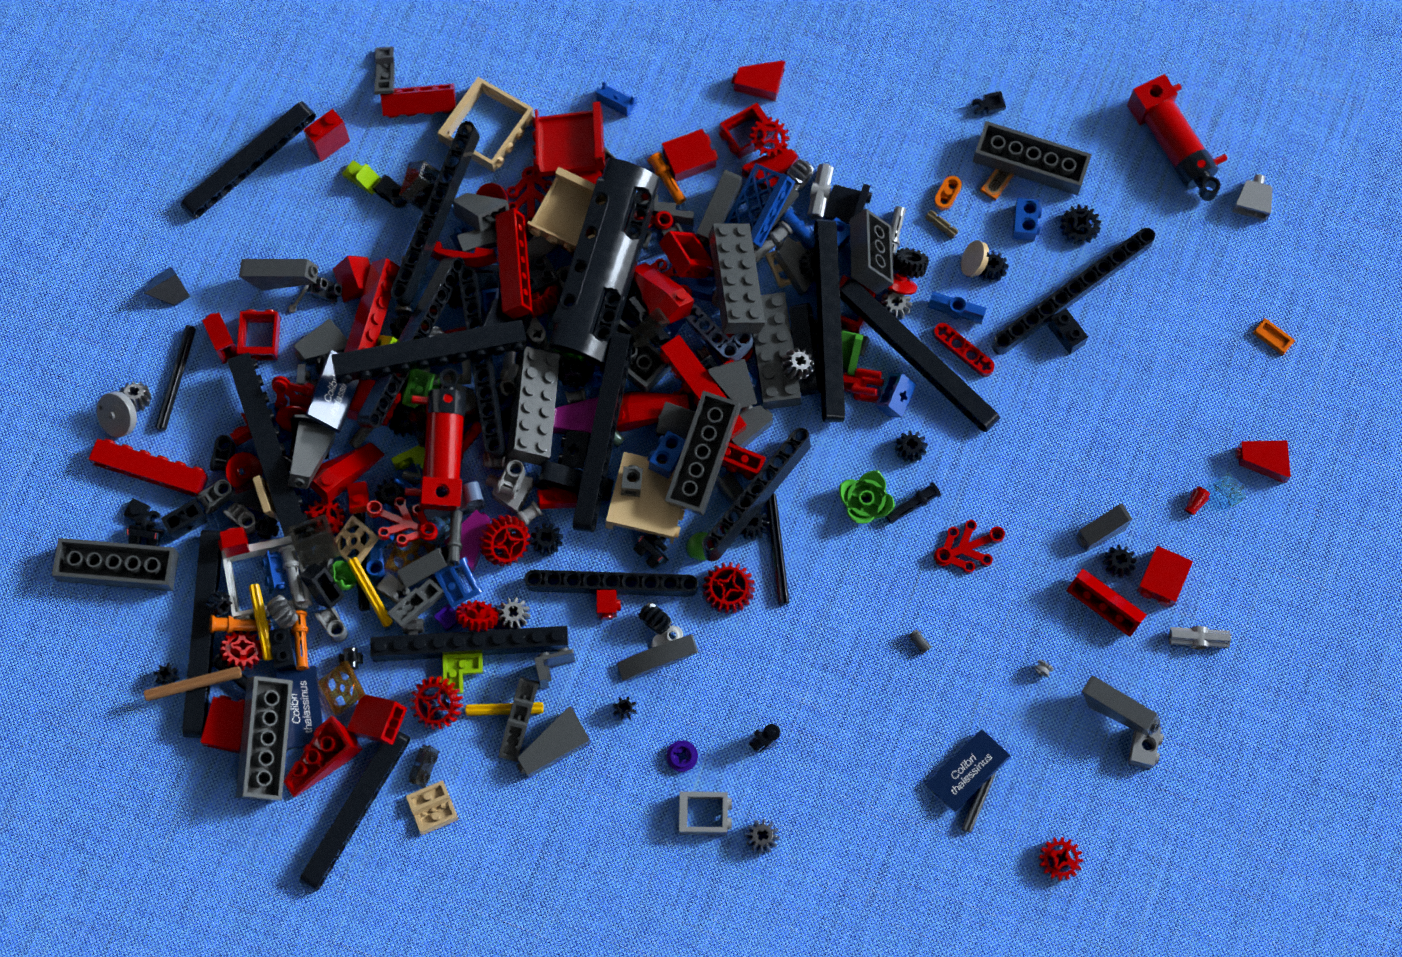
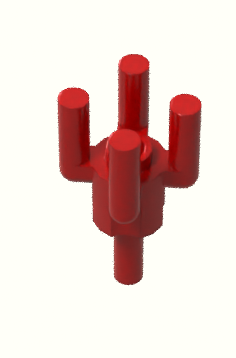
[843,368,885,403]

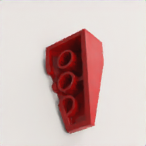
[633,263,694,328]
[616,391,691,432]
[309,443,385,504]
[284,716,363,797]

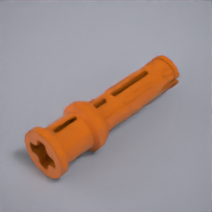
[647,152,686,205]
[291,610,309,671]
[209,615,271,633]

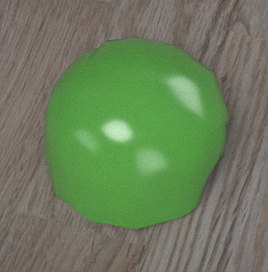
[686,532,713,561]
[329,560,358,591]

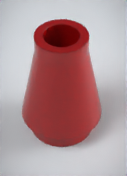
[655,211,673,230]
[1184,486,1210,516]

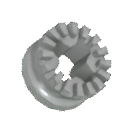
[1034,659,1054,678]

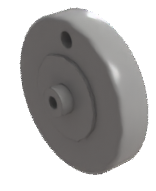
[97,391,137,437]

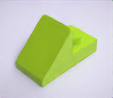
[342,160,380,196]
[391,442,425,472]

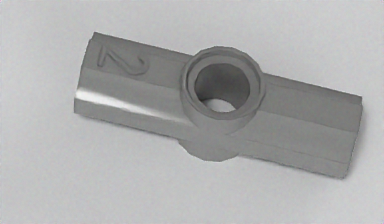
[807,163,834,220]
[1169,626,1231,649]

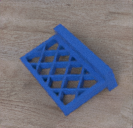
[725,163,795,248]

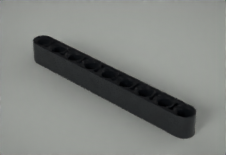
[180,101,316,219]
[702,428,811,561]
[524,570,698,597]
[299,730,411,892]

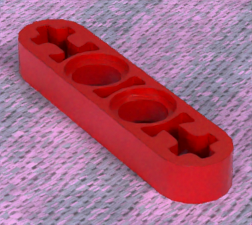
[933,323,995,377]

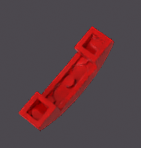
[423,241,497,268]

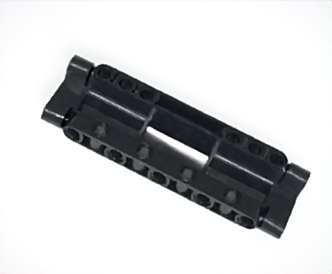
[549,158,661,366]

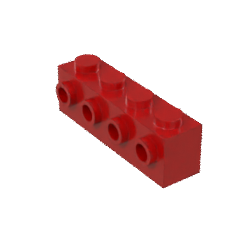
[380,83,456,118]
[721,442,766,480]
[1066,569,1147,637]

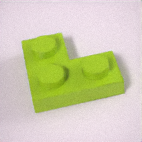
[443,653,483,695]

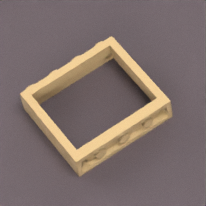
[438,77,534,172]

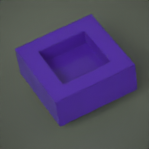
[434,603,458,632]

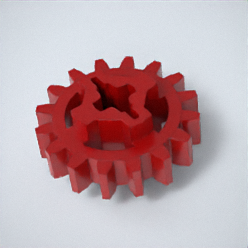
[749,117,790,158]
[304,499,346,541]
[455,600,499,632]
[220,631,263,671]
[1038,837,1083,882]

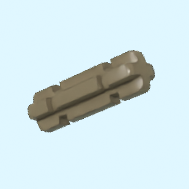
[926,210,958,239]

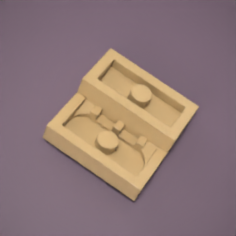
[406,780,459,835]

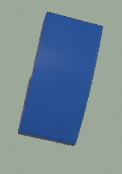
[373,503,395,548]

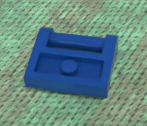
[434,557,484,608]

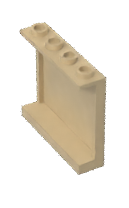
[527,167,605,253]
[605,452,685,544]

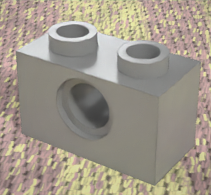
[1127,727,1163,769]

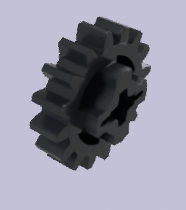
[1060,204,1101,245]

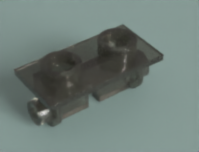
[408,745,439,788]

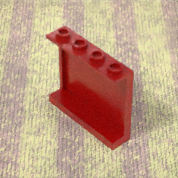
[532,102,605,177]

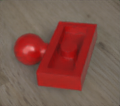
[537,486,577,509]

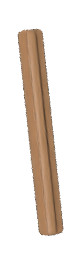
[144,666,242,701]

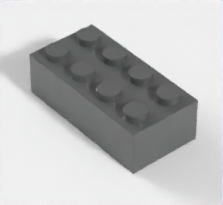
[850,209,894,294]

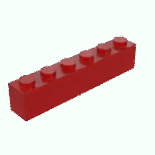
[495,208,533,319]
[344,258,400,352]
[659,335,747,440]
[89,438,208,497]

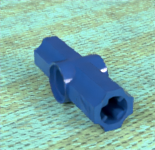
[928,292,987,324]

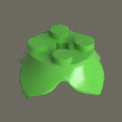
[839,470,895,524]

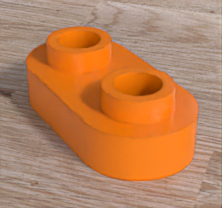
[934,176,962,211]

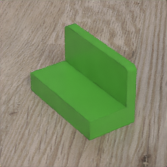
[841,331,863,376]

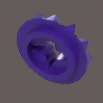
[666,740,698,772]

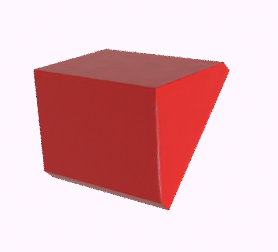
[333,256,371,303]

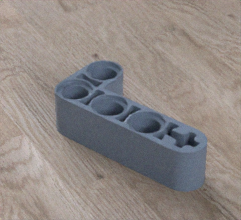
[685,304,754,362]
[408,482,485,524]

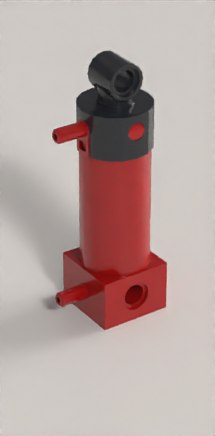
[1127,74,1228,201]
[405,368,466,511]

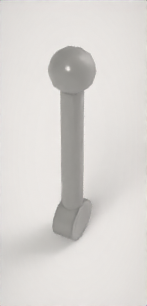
[288,285,309,313]

